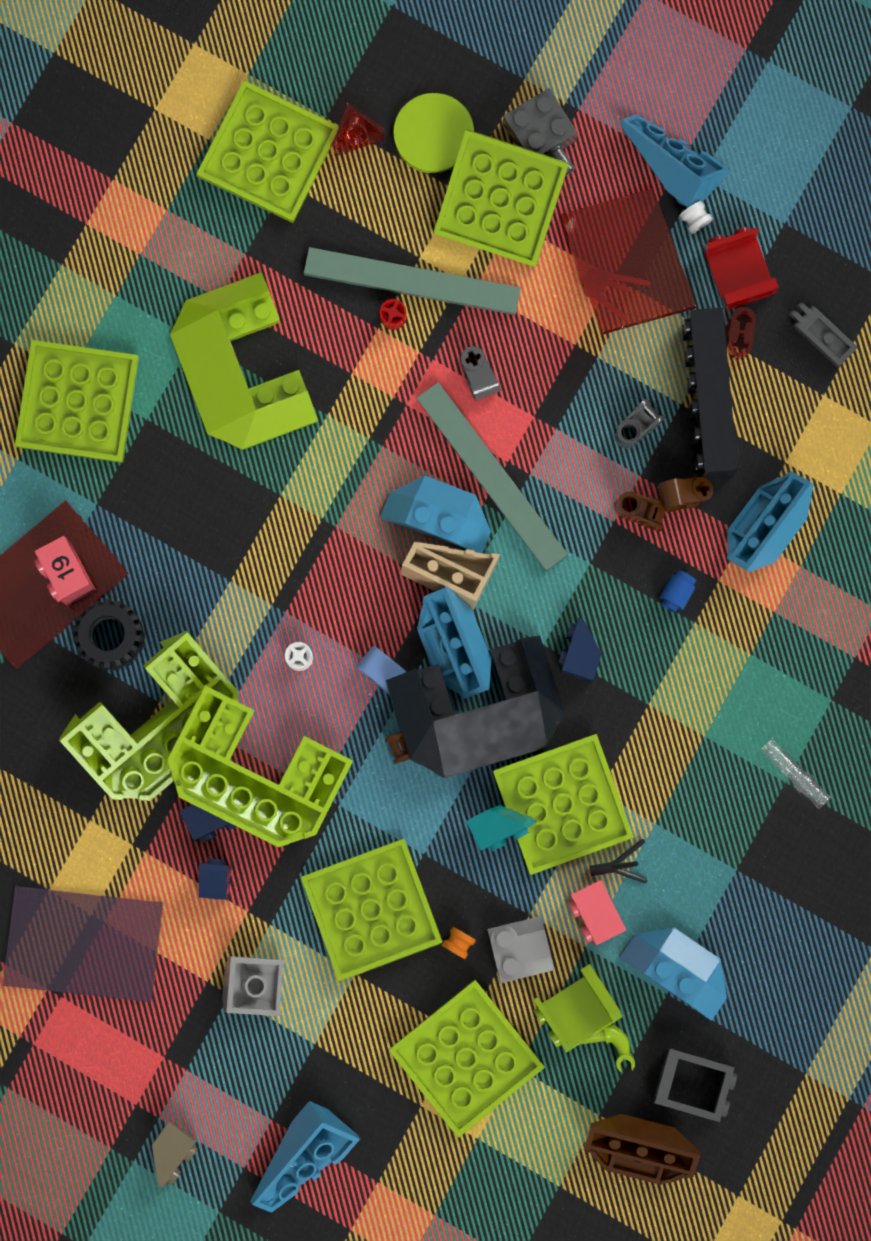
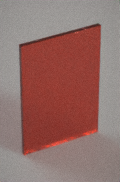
[561,188,696,335]
[0,500,129,670]

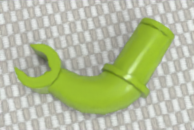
[581,1024,635,1072]

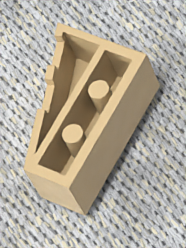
[401,542,500,610]

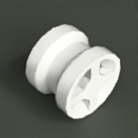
[679,201,713,234]
[285,642,313,671]

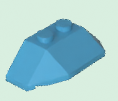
[727,471,814,572]
[380,476,491,553]
[417,587,492,699]
[619,928,727,1021]

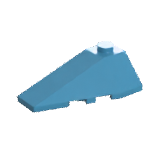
[620,114,730,208]

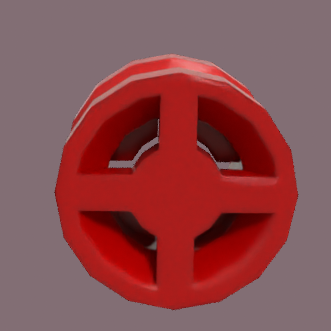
[379,299,407,330]

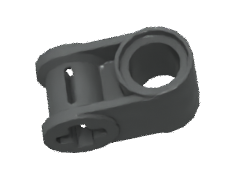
[460,346,501,401]
[615,398,666,449]

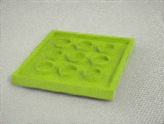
[196,80,340,223]
[433,129,569,267]
[15,340,139,463]
[493,734,634,875]
[301,839,443,982]
[388,980,545,1138]

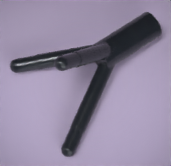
[589,839,648,883]

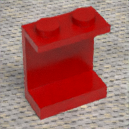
[704,227,779,310]

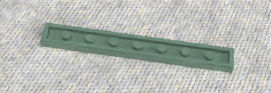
[304,247,521,315]
[416,382,568,571]

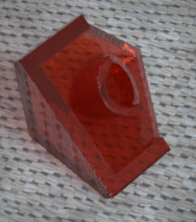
[332,103,385,157]

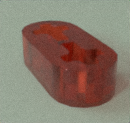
[727,307,756,359]

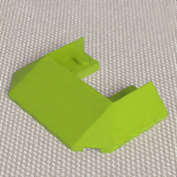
[170,272,318,450]
[59,631,238,801]
[167,685,353,848]

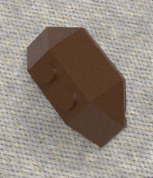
[584,1114,701,1185]

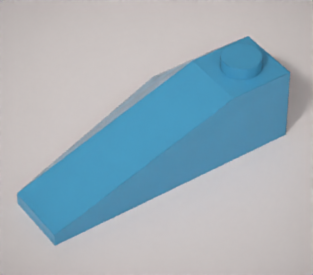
[250,1101,360,1213]

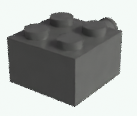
[503,88,578,176]

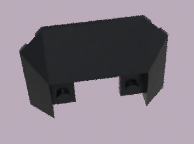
[385,636,565,778]

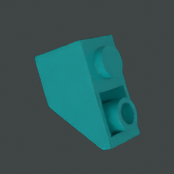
[466,805,536,851]

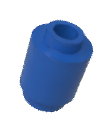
[659,570,697,613]

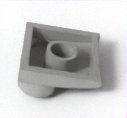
[487,916,554,983]
[222,956,285,1016]

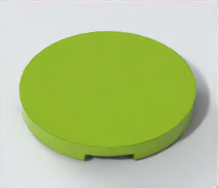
[394,93,474,174]

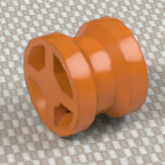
[441,926,476,959]

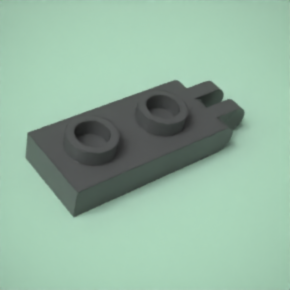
[789,302,858,368]

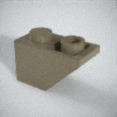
[152,1120,198,1188]

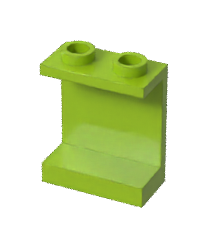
[534,964,623,1053]

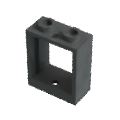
[653,1048,737,1122]

